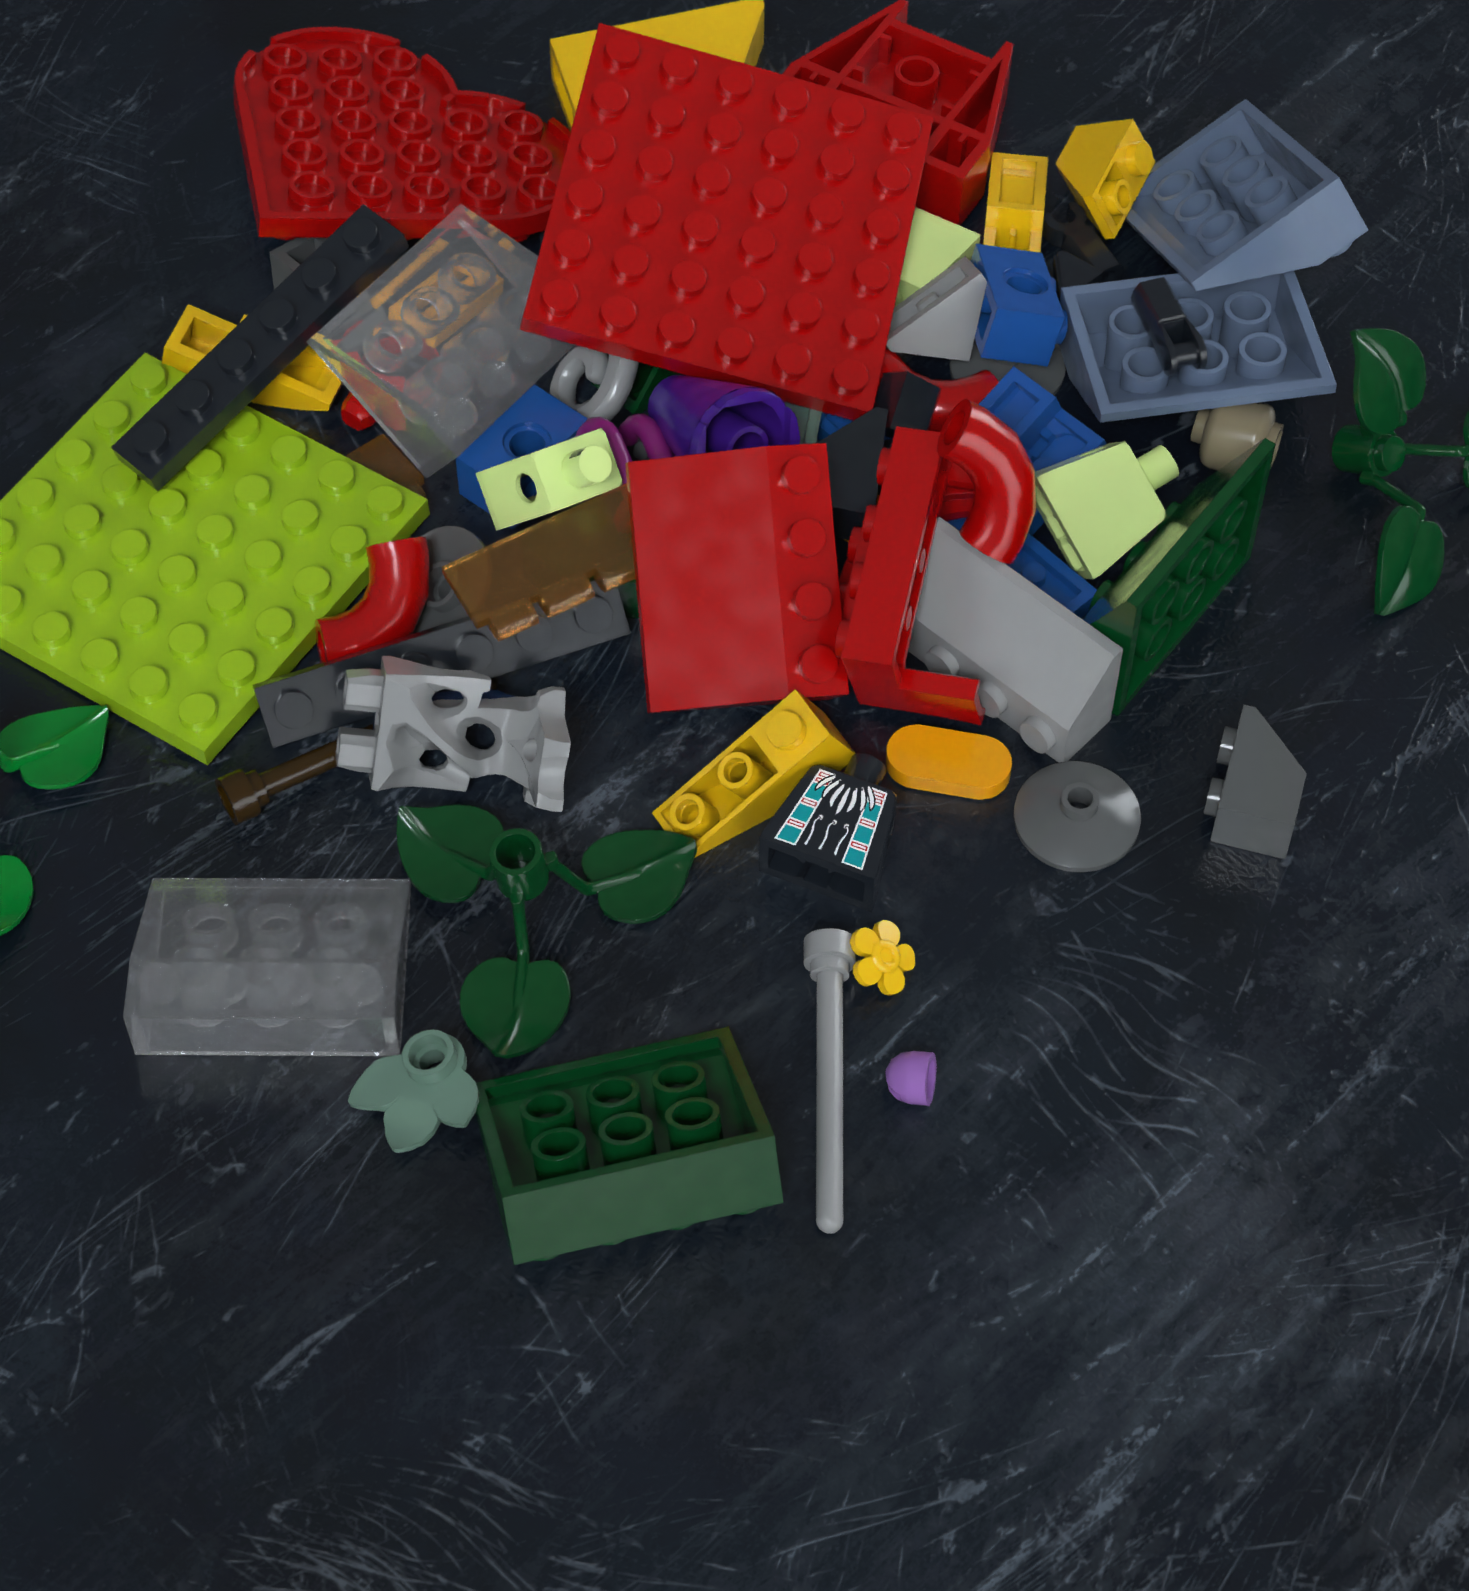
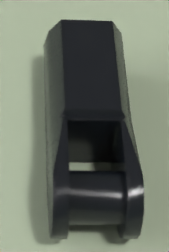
[1131,277,1207,376]

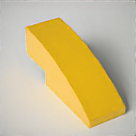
[983,152,1048,253]
[162,304,347,411]

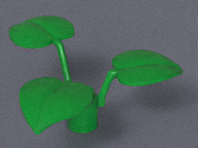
[0,705,109,936]

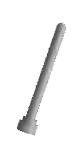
[804,928,856,1234]

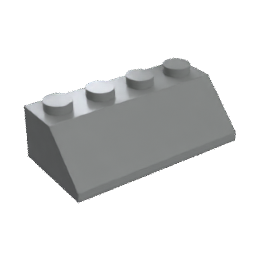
[908,517,1123,763]

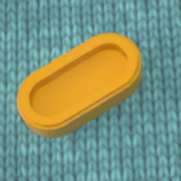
[886,724,1012,800]

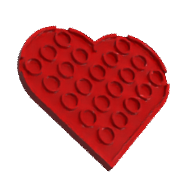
[233,27,571,242]

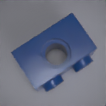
[971,244,1068,366]
[455,384,588,530]

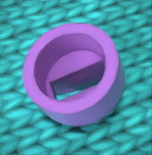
[885,1051,937,1106]

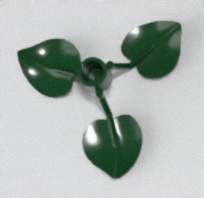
[1332,328,1469,616]
[396,805,697,1059]

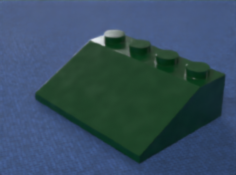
[1083,438,1276,716]
[476,1027,783,1265]

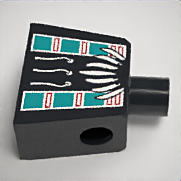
[759,753,897,912]

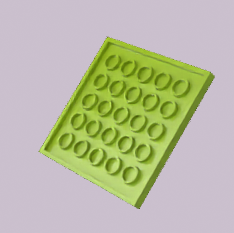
[0,353,430,765]

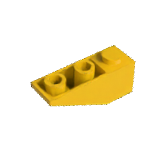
[652,689,856,858]

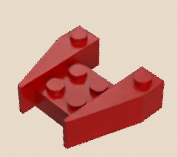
[782,0,1014,226]

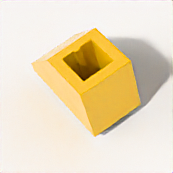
[1055,119,1156,239]

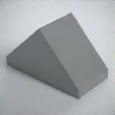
[886,256,987,361]

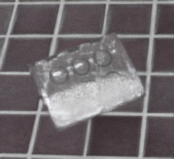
[306,204,575,478]
[123,878,411,1056]

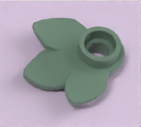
[348,1030,479,1153]

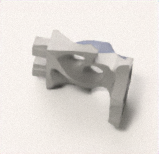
[335,656,571,812]

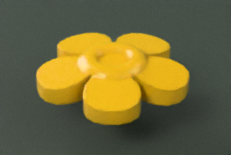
[850,920,915,996]

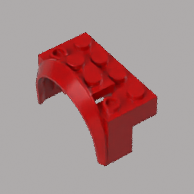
[835,426,986,725]

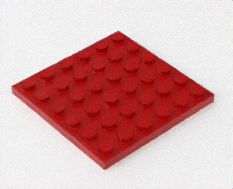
[519,23,934,421]

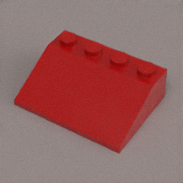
[625,443,849,714]

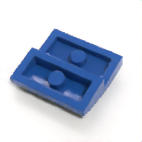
[978,366,1107,535]

